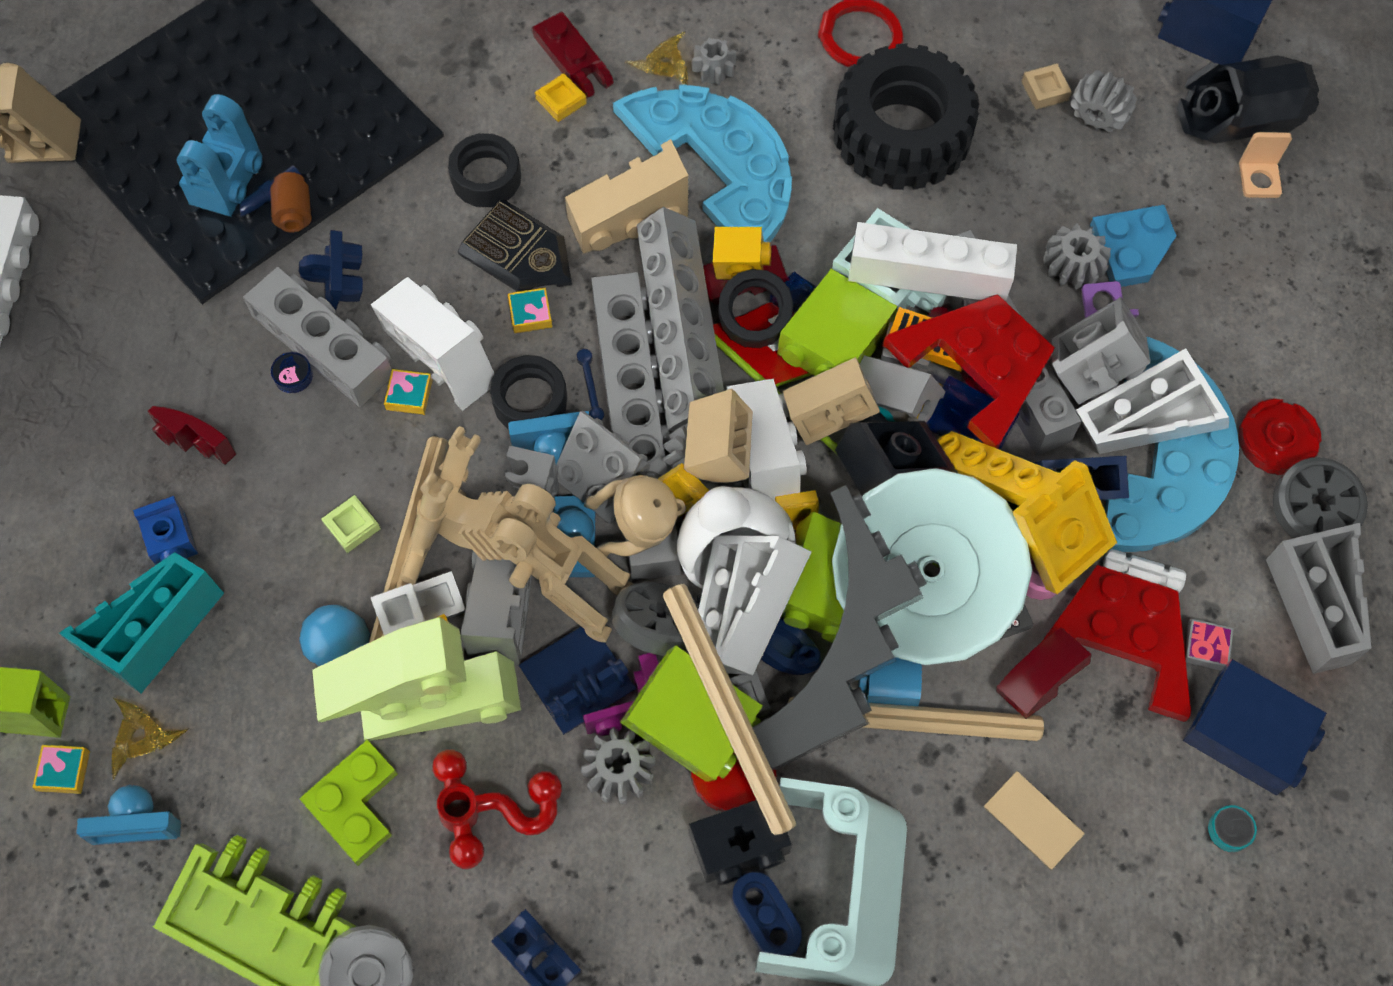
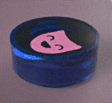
[271,352,313,393]

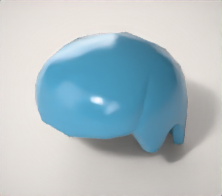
[299,605,370,666]

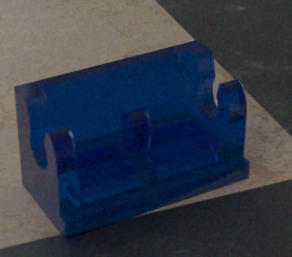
[926,375,1020,450]

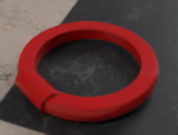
[818,0,903,67]

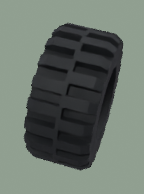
[833,44,980,190]

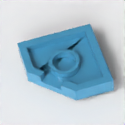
[1089,205,1176,287]

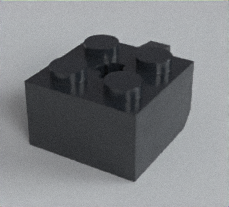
[835,412,958,496]

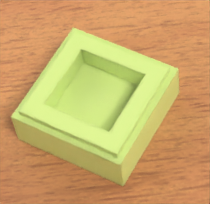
[321,495,381,553]

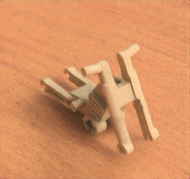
[400,426,633,642]

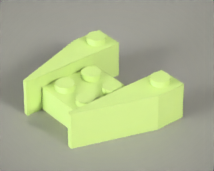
[313,617,521,741]

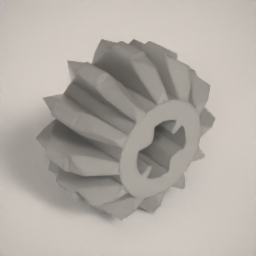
[1070,70,1138,132]
[1043,222,1111,290]
[581,728,655,805]

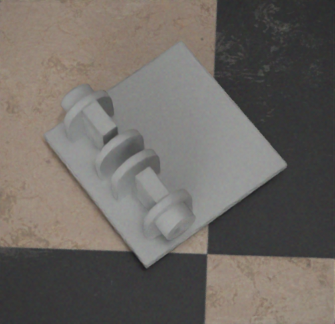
[556,410,651,524]

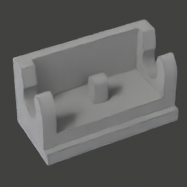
[860,355,946,422]
[505,446,560,512]

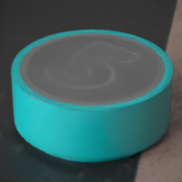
[1208,805,1257,852]

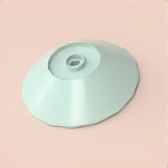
[832,468,1032,665]

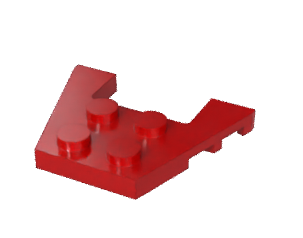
[883,294,1055,449]
[1041,565,1191,722]

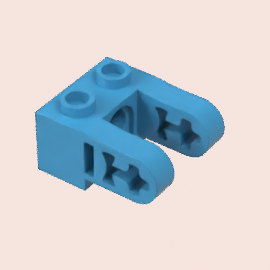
[176,94,262,217]

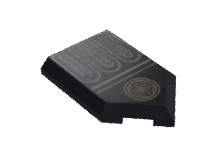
[458,199,572,292]

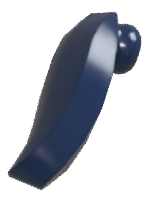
[761,617,821,675]

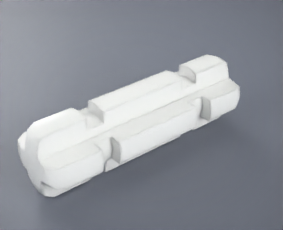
[1103,549,1186,593]

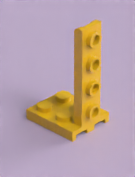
[937,431,1117,594]

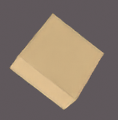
[1022,64,1072,110]

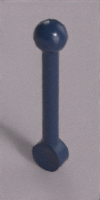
[577,349,605,421]

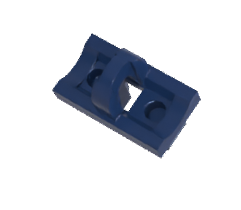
[298,230,363,311]
[491,909,582,986]

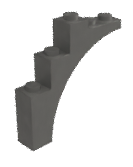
[753,485,926,770]

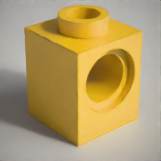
[713,227,771,280]

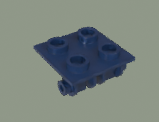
[519,627,636,735]

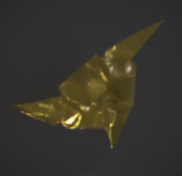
[625,31,688,85]
[111,698,189,781]

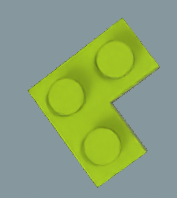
[299,740,398,866]

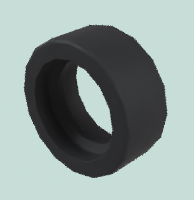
[448,133,521,207]
[719,269,793,348]
[490,355,568,429]

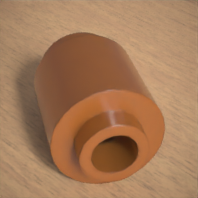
[270,172,311,232]

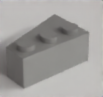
[1266,523,1372,674]
[460,551,532,666]

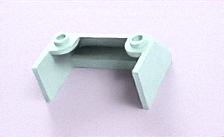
[755,778,907,986]

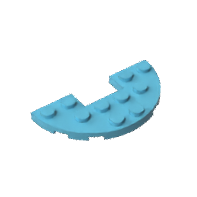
[613,85,792,242]
[1105,337,1239,552]

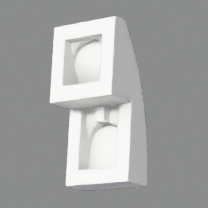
[370,571,466,636]

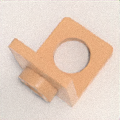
[1239,132,1292,198]

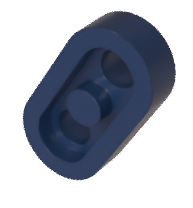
[732,872,802,956]

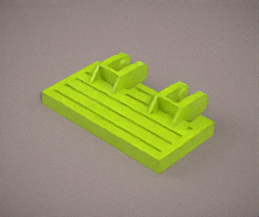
[153,834,356,986]

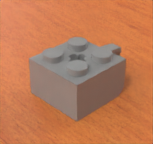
[1052,297,1150,405]

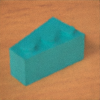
[59,552,224,694]

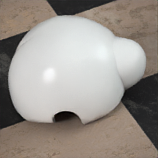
[677,486,796,589]

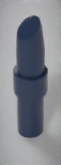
[240,165,301,217]

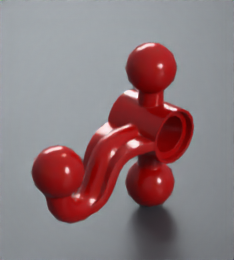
[432,749,562,869]

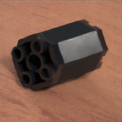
[1177,55,1319,143]

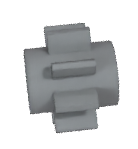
[692,38,736,85]

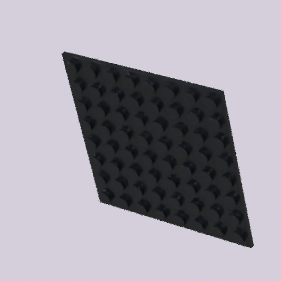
[54,0,444,304]

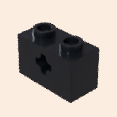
[689,800,792,885]

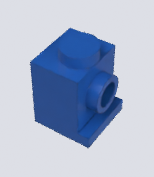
[133,496,198,565]

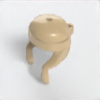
[583,475,686,557]

